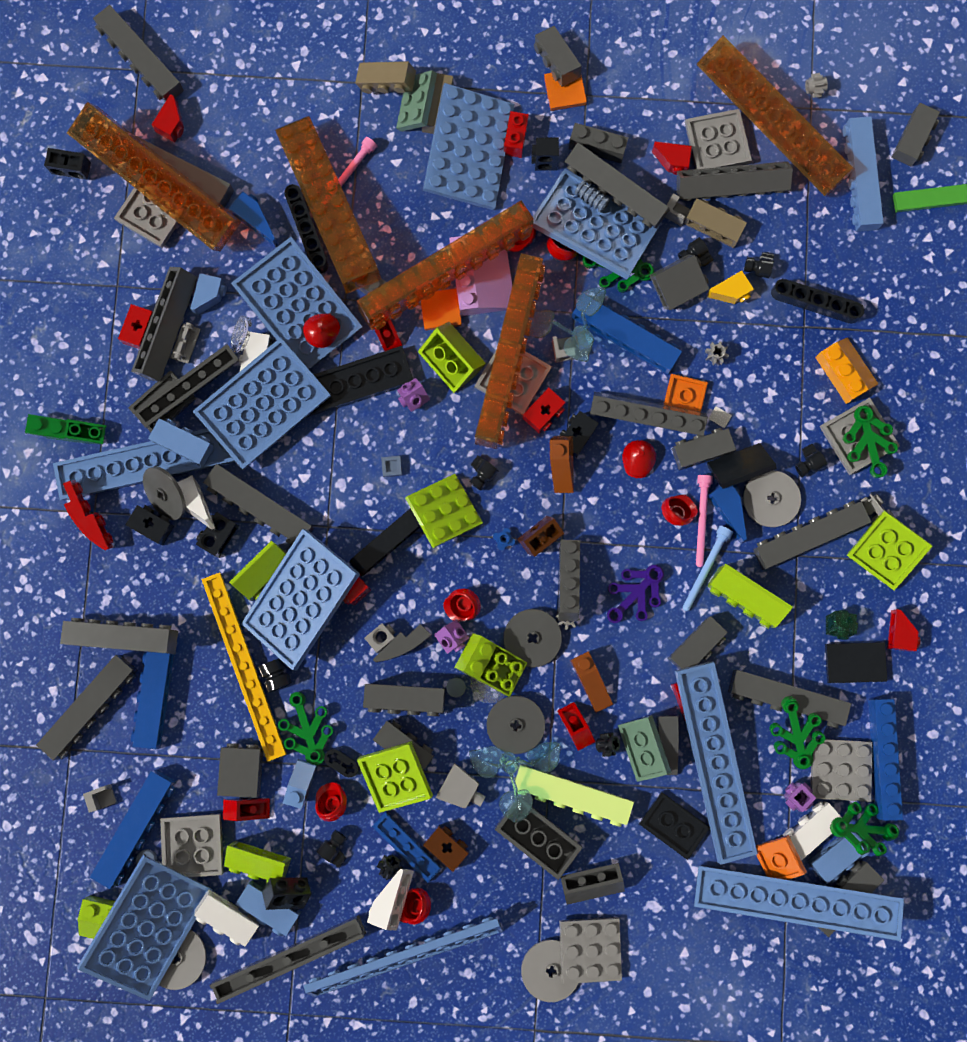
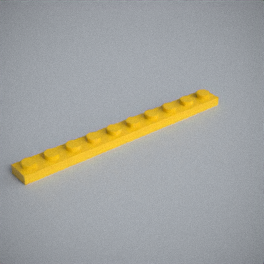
[201,572,287,762]

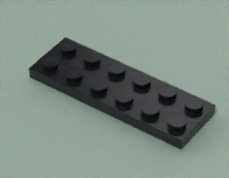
[307,346,413,417]

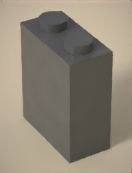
[649,254,709,310]
[217,743,263,798]

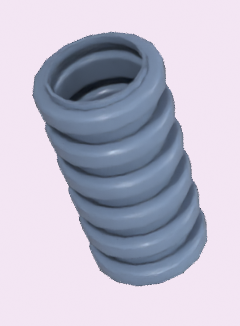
[575,180,610,213]

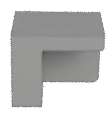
[665,193,690,226]
[552,336,575,363]
[83,784,117,813]

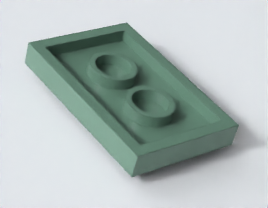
[396,70,437,132]
[618,716,672,782]

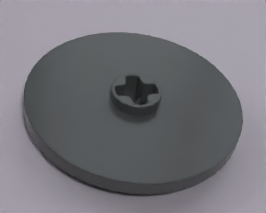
[143,466,186,520]
[504,609,562,667]
[486,695,545,754]

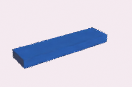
[372,812,442,883]

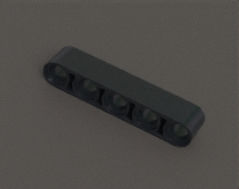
[284,184,328,274]
[771,279,864,324]
[349,508,421,577]

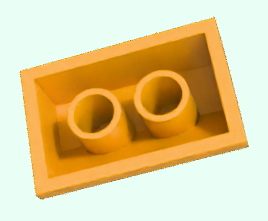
[815,337,878,404]

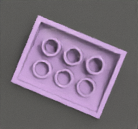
[449,235,516,316]

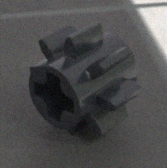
[596,732,620,757]
[377,854,403,880]

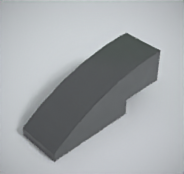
[373,624,432,662]
[656,716,679,775]

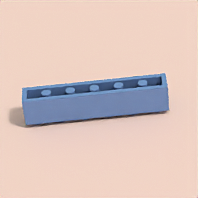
[842,116,884,232]

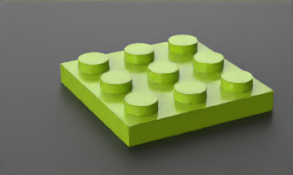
[405,474,483,548]
[847,510,933,591]
[357,742,433,813]

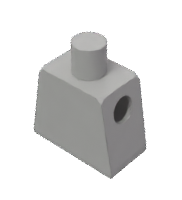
[436,763,486,809]

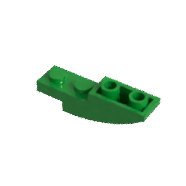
[25,414,106,444]

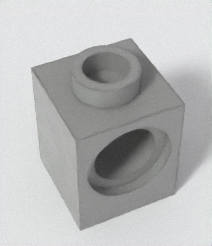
[364,623,396,653]

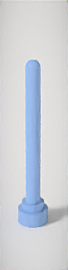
[683,526,733,611]

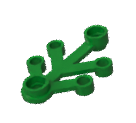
[582,256,654,293]
[843,406,898,478]
[278,692,334,765]
[769,696,826,769]
[830,802,899,856]

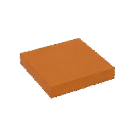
[544,73,587,111]
[420,288,462,331]
[663,374,708,412]
[756,835,807,880]

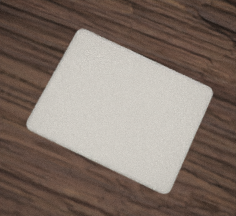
[708,407,732,428]

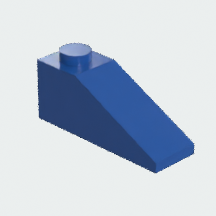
[229,192,278,247]
[708,485,747,543]

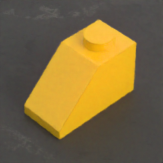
[707,271,754,304]

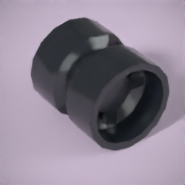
[258,658,292,693]

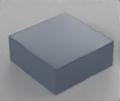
[381,456,402,477]

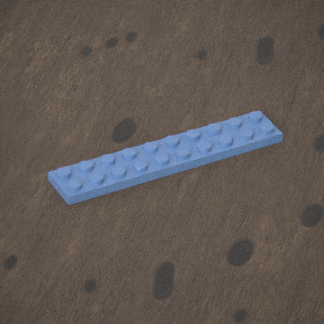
[53,429,236,501]
[675,661,757,865]
[694,866,904,941]
[304,917,503,997]

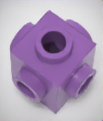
[397,378,430,412]
[434,619,469,654]
[783,782,816,812]

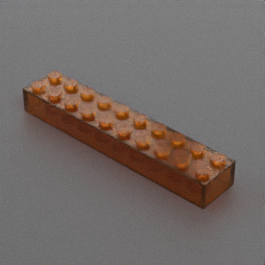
[696,35,855,197]
[67,102,242,252]
[275,116,381,294]
[357,200,534,331]
[475,253,546,449]

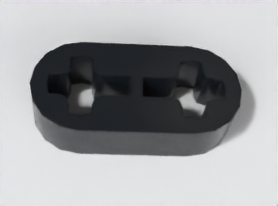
[324,749,359,778]

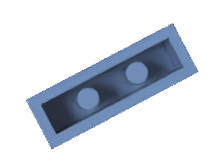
[148,418,214,467]
[807,833,871,884]
[235,881,302,936]

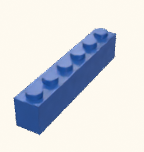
[572,294,682,375]
[131,652,175,750]
[868,699,903,821]
[90,770,176,889]

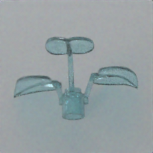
[526,287,606,362]
[469,742,561,822]

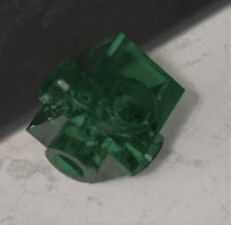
[826,610,858,640]

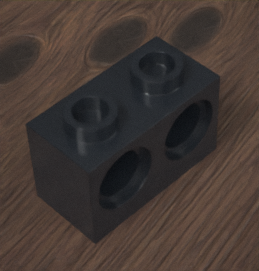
[531,137,559,171]
[44,148,91,180]
[195,512,239,558]
[262,877,311,910]

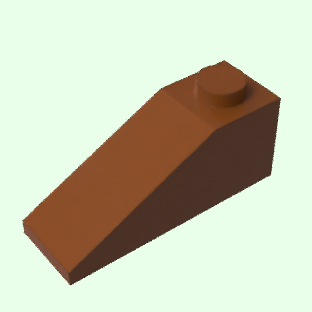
[550,436,574,493]
[570,651,613,713]

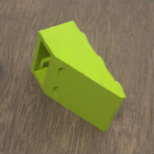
[454,633,527,696]

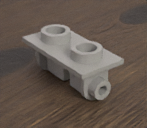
[170,322,201,364]
[860,492,895,521]

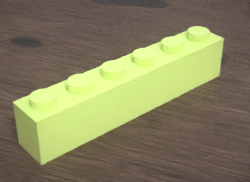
[513,764,634,827]

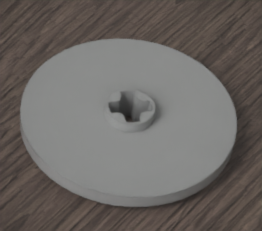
[743,470,801,528]
[159,929,206,990]
[521,939,578,1002]

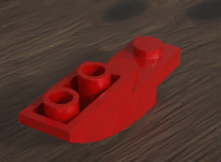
[63,480,113,550]

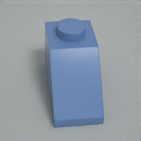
[190,274,227,315]
[283,759,317,809]

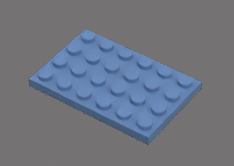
[423,83,515,210]
[529,169,662,279]
[231,237,362,369]
[193,338,331,470]
[241,529,360,670]
[77,855,212,1001]

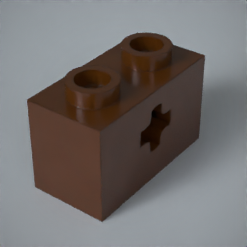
[517,516,564,557]
[423,825,469,872]

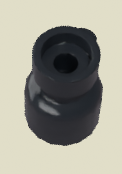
[678,237,714,267]
[744,252,774,279]
[795,444,827,478]
[469,455,499,491]
[316,830,347,868]

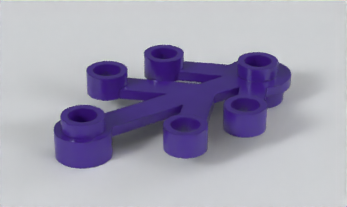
[607,565,664,623]

